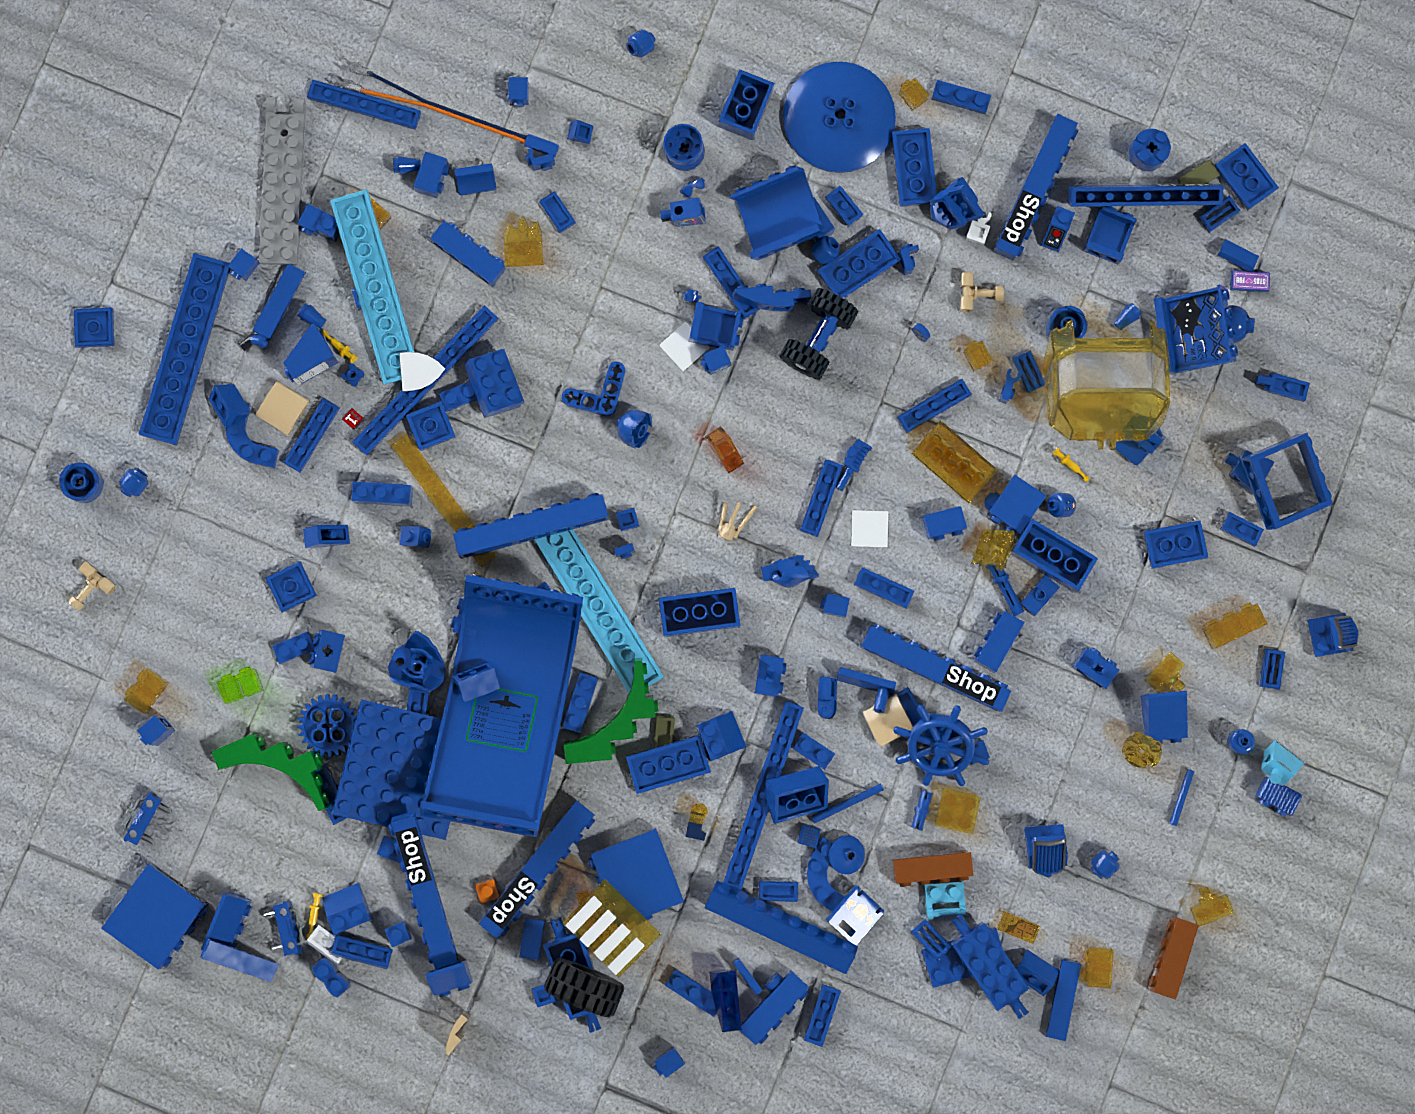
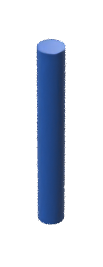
[1169,769,1194,826]

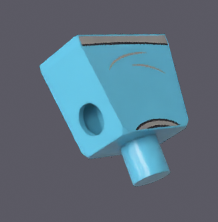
[1261,739,1305,786]

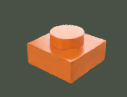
[475,879,500,903]

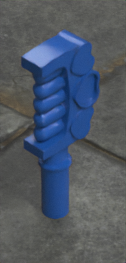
[836,439,872,491]

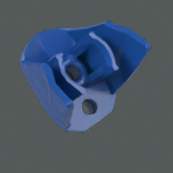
[388,631,445,693]

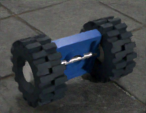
[779,288,859,380]

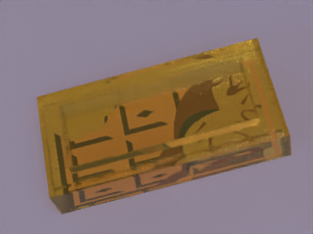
[997,911,1040,944]

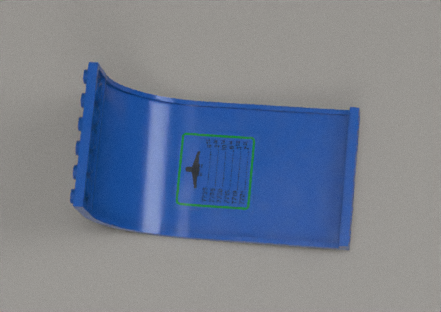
[420,574,584,838]

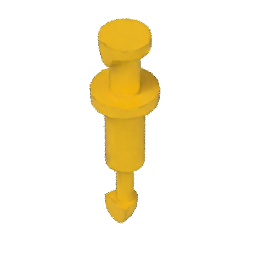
[322,330,358,364]
[1052,447,1089,482]
[306,892,323,938]

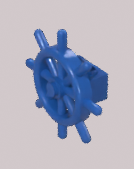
[893,705,989,786]

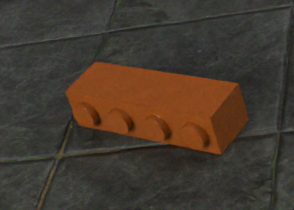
[892,852,974,887]
[1149,917,1199,1000]

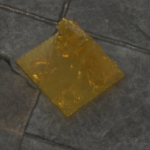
[971,530,1015,571]

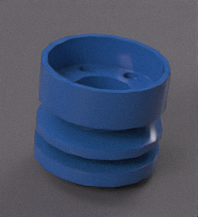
[663,124,705,171]

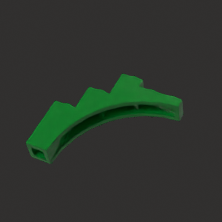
[564,658,659,764]
[212,733,331,811]

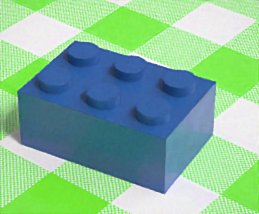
[718,69,775,141]
[464,349,524,418]

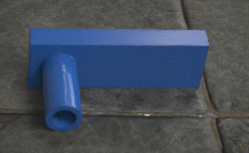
[836,667,896,713]

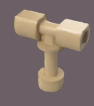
[960,272,1004,313]
[68,561,117,611]

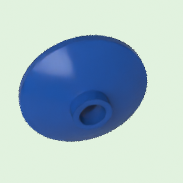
[829,835,865,875]

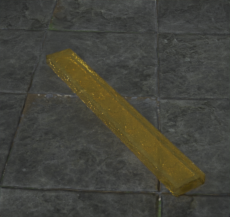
[391,434,497,568]

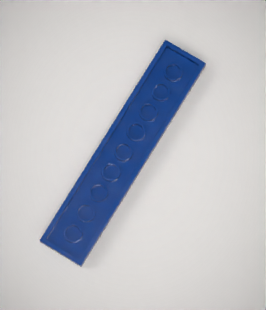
[139,253,230,446]

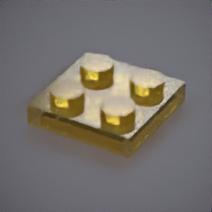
[935,788,981,834]

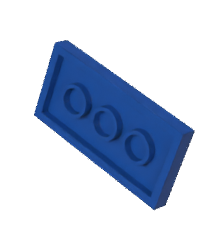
[892,128,937,207]
[817,229,901,299]
[626,734,711,794]
[922,928,1002,988]

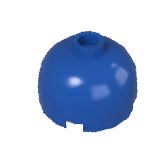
[617,409,652,449]

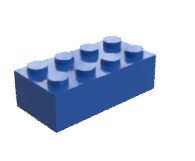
[1009,519,1098,593]
[659,588,741,637]

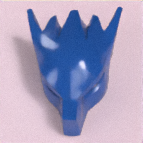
[761,555,819,588]

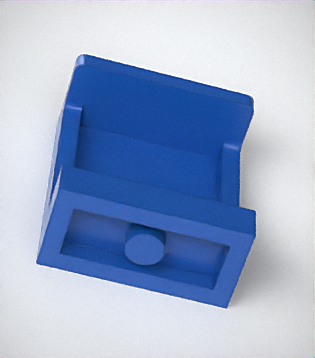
[1083,206,1137,265]
[689,302,744,351]
[987,474,1046,535]

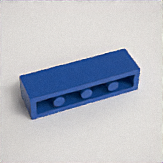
[430,221,506,287]
[738,970,809,1045]

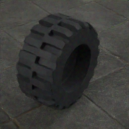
[544,958,624,1018]

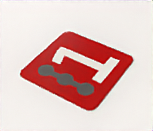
[342,409,363,429]

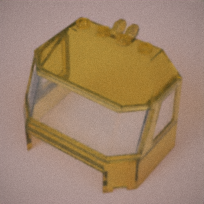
[1042,320,1170,450]

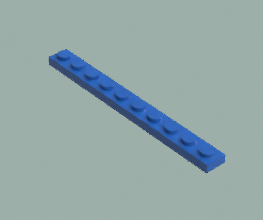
[352,305,499,456]
[723,701,804,891]

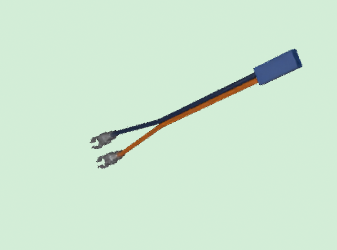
[329,58,559,157]

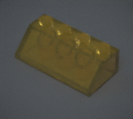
[911,420,998,503]

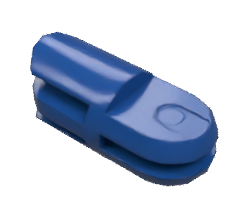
[817,677,837,719]

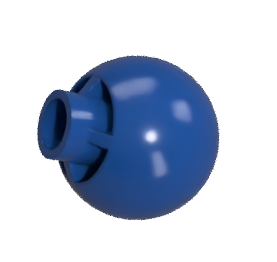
[1228,305,1255,343]

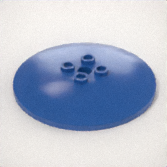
[783,62,896,173]

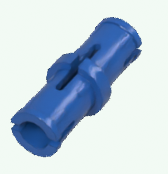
[911,790,933,831]

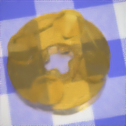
[1122,732,1162,768]

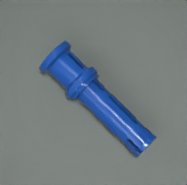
[986,559,1024,616]

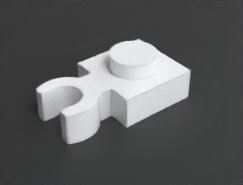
[966,212,991,245]

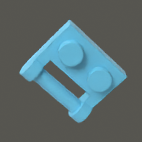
[924,881,966,920]

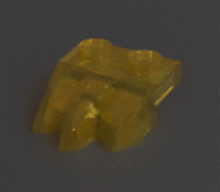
[504,216,544,267]

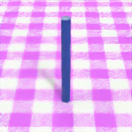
[811,783,884,824]

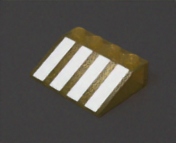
[562,879,661,978]

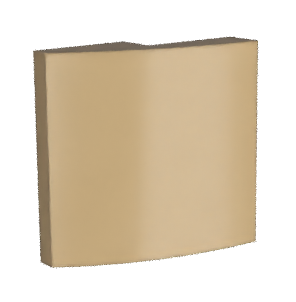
[256,381,310,435]
[863,694,914,747]
[445,1011,471,1056]

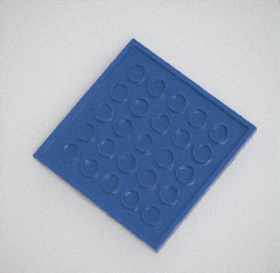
[332,699,450,840]

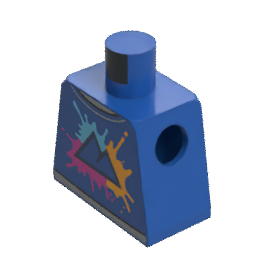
[660,197,706,227]

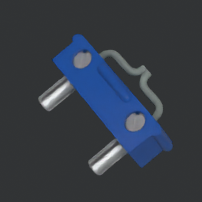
[124,792,171,846]
[264,900,305,956]

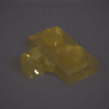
[1144,652,1186,693]
[1190,886,1234,927]

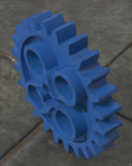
[297,694,357,757]

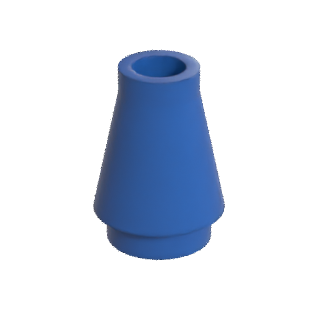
[393,156,421,175]
[297,303,327,329]
[1113,303,1142,330]

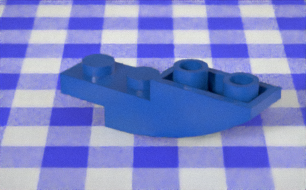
[732,284,812,312]

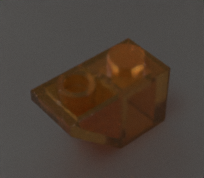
[705,426,744,474]

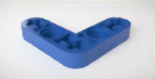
[562,361,625,416]

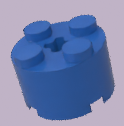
[1129,129,1171,171]
[1046,306,1088,347]
[59,462,104,503]

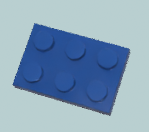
[1214,143,1279,211]
[1143,520,1209,569]

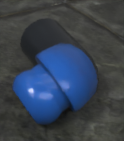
[239,334,268,351]

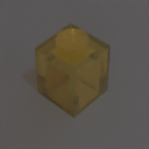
[899,78,929,111]
[963,340,993,372]

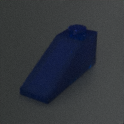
[709,969,742,1032]

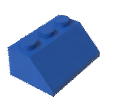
[766,766,829,824]
[201,892,253,951]

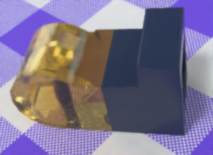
[685,803,708,841]

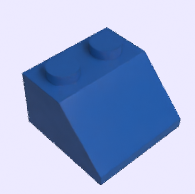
[697,711,747,761]
[322,883,373,935]
[425,959,473,997]

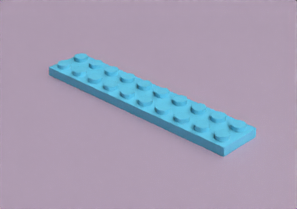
[330,189,415,385]
[535,530,664,693]

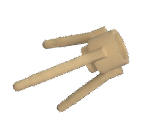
[717,502,757,542]

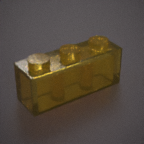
[1202,602,1268,649]

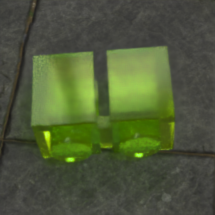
[216,666,264,704]

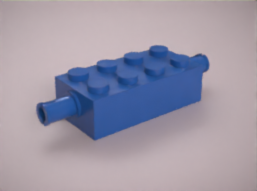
[950,914,1030,1019]
[543,917,601,1033]

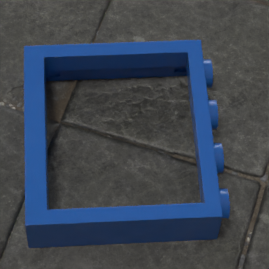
[1241,433,1333,530]

